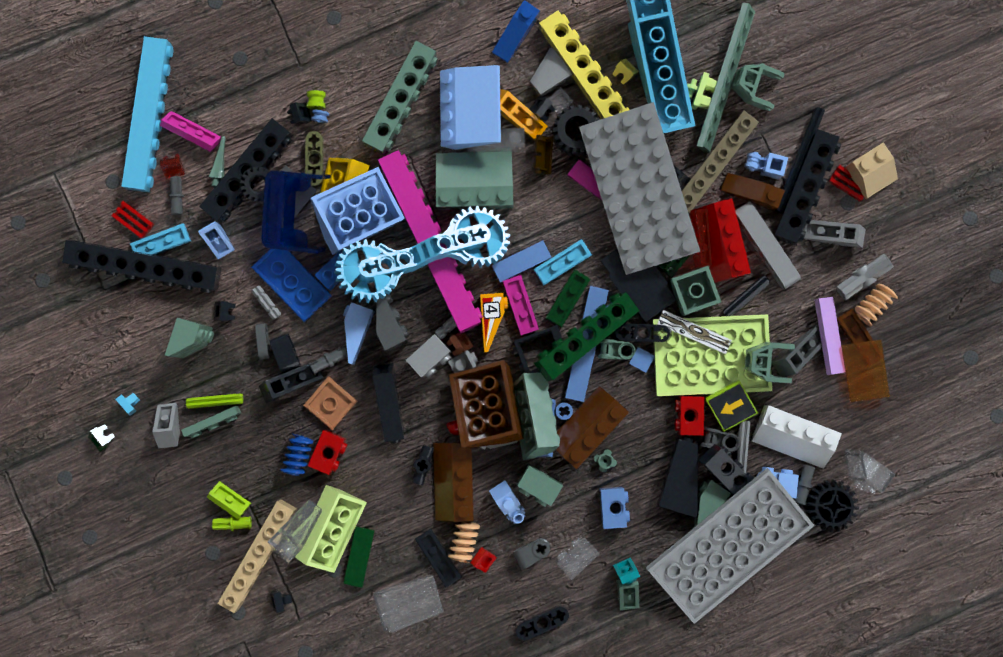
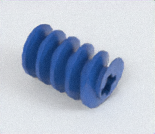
[280,434,314,476]

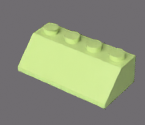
[293,485,367,573]

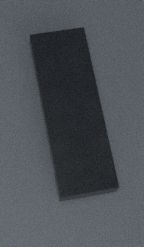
[415,528,462,588]

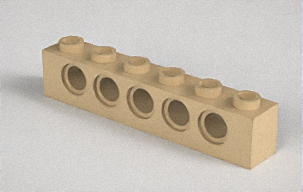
[217,500,297,613]

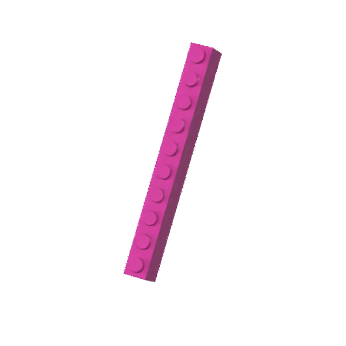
[378,150,483,334]

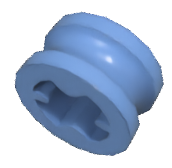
[311,110,329,123]
[555,403,573,420]

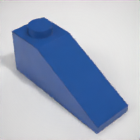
[492,0,540,63]

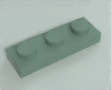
[181,406,241,439]

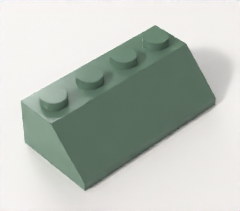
[513,373,560,460]

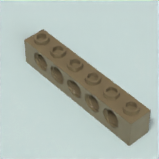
[682,111,759,213]

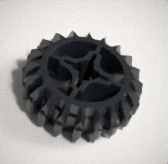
[806,479,859,532]

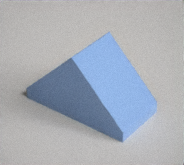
[198,221,234,259]

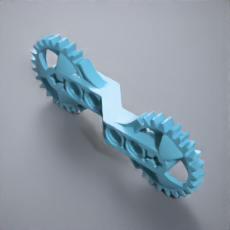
[334,206,510,303]

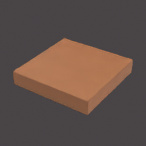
[303,376,358,430]

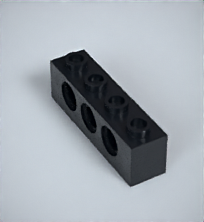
[699,444,754,496]

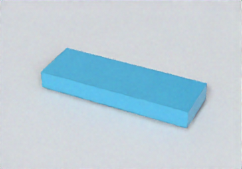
[130,223,191,255]
[533,239,592,286]

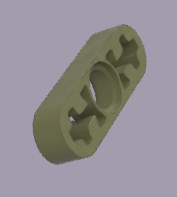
[305,131,324,187]

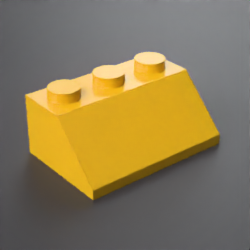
[320,158,369,193]

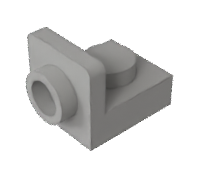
[448,350,479,373]

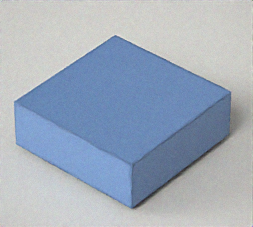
[629,347,655,373]

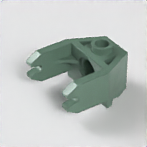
[731,63,784,111]
[745,342,795,383]

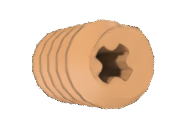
[855,284,898,327]
[448,521,480,563]

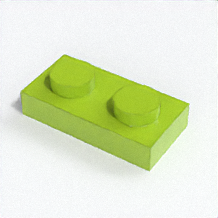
[207,481,251,519]

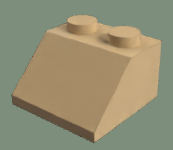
[845,142,898,199]

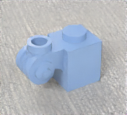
[744,152,788,180]
[757,467,799,498]
[489,480,526,524]

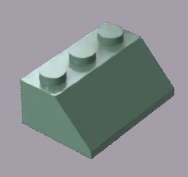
[165,317,214,358]

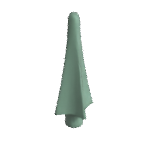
[209,136,226,187]

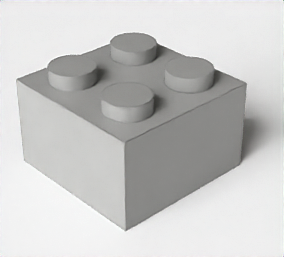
[406,334,452,378]

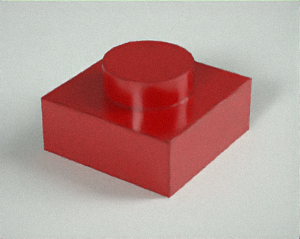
[470,547,497,573]

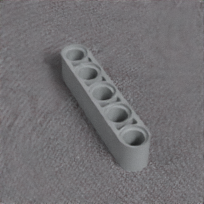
[735,202,801,290]

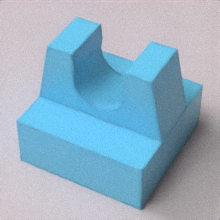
[116,393,140,416]

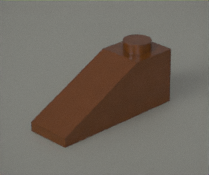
[720,173,785,211]

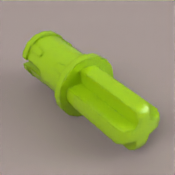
[212,516,252,531]

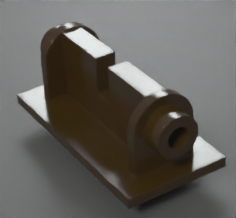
[532,135,553,176]

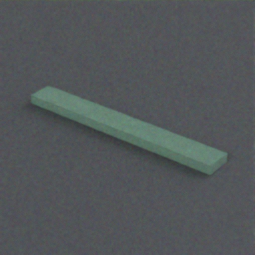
[697,3,755,153]

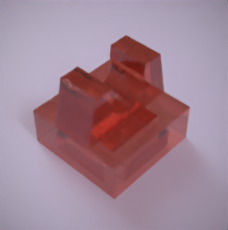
[160,154,185,178]

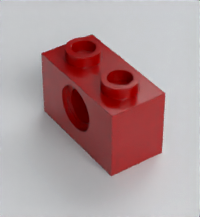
[675,396,704,436]
[308,430,348,475]

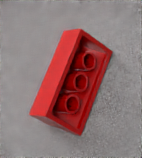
[692,199,751,283]

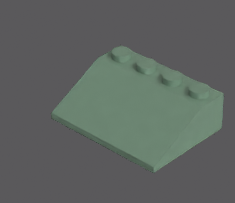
[436,151,513,210]

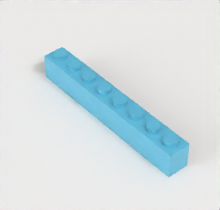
[121,36,173,192]

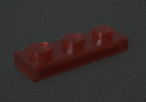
[690,208,712,268]

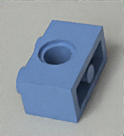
[599,487,630,529]

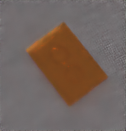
[841,339,890,402]

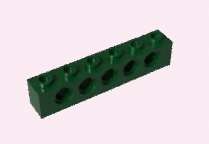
[534,292,640,381]

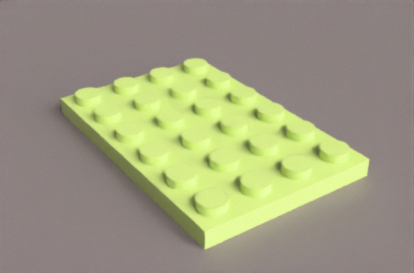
[652,314,772,396]

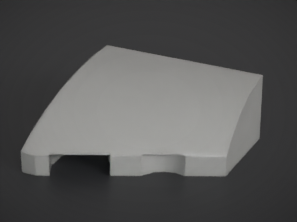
[530,47,572,97]

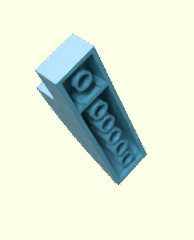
[626,0,695,133]

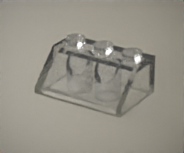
[844,449,895,494]

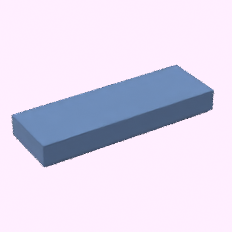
[492,241,552,283]

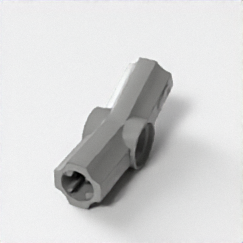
[836,254,894,300]

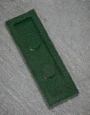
[545,269,591,328]
[343,526,375,588]

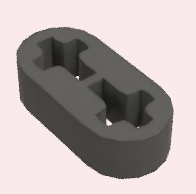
[255,323,271,360]

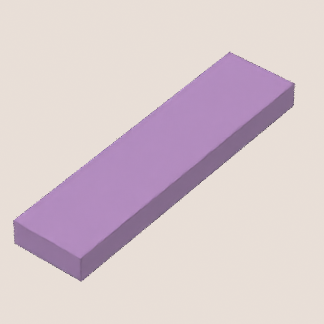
[814,297,846,375]

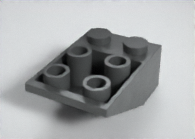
[376,293,410,352]

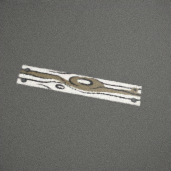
[657,310,732,354]

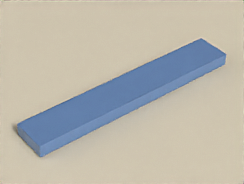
[565,286,609,402]

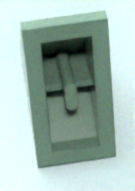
[616,579,639,610]

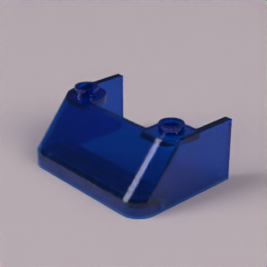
[261,171,331,253]

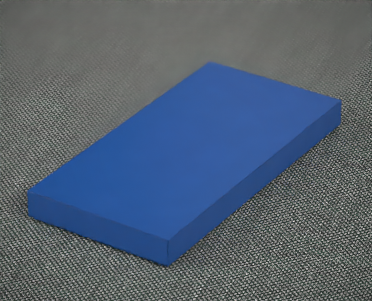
[251,241,332,322]

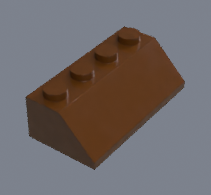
[556,386,629,469]
[433,442,474,522]

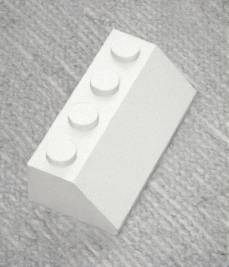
[751,405,842,469]

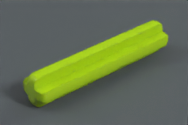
[186,393,244,409]

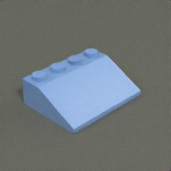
[440,65,501,150]
[310,167,405,255]

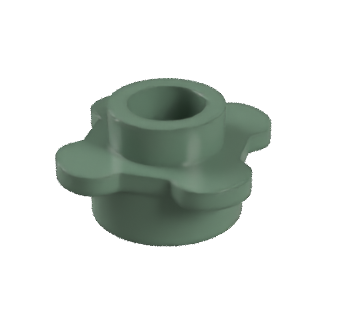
[594,449,617,472]

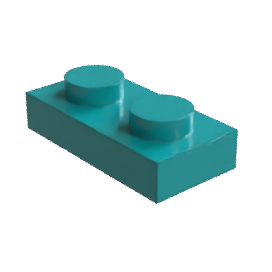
[613,558,640,584]

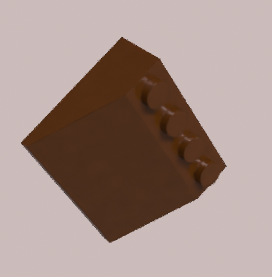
[449,360,524,449]

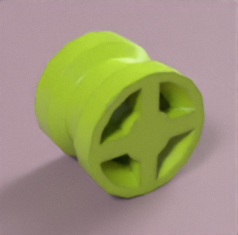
[306,90,326,110]

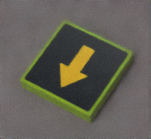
[705,380,758,432]

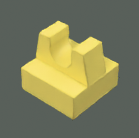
[613,58,639,85]

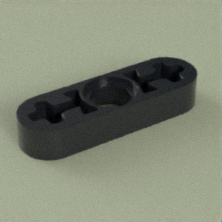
[615,324,672,342]
[516,605,569,640]

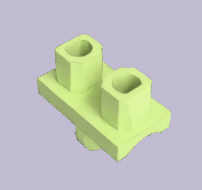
[687,72,717,110]

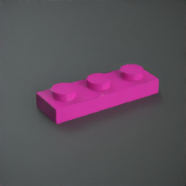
[160,111,221,152]
[503,275,539,336]

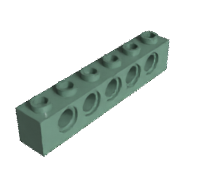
[362,41,438,155]

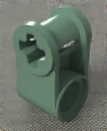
[598,339,635,360]

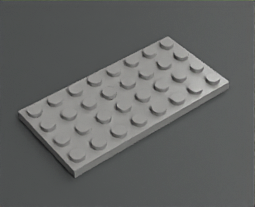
[579,102,700,275]
[646,468,814,624]

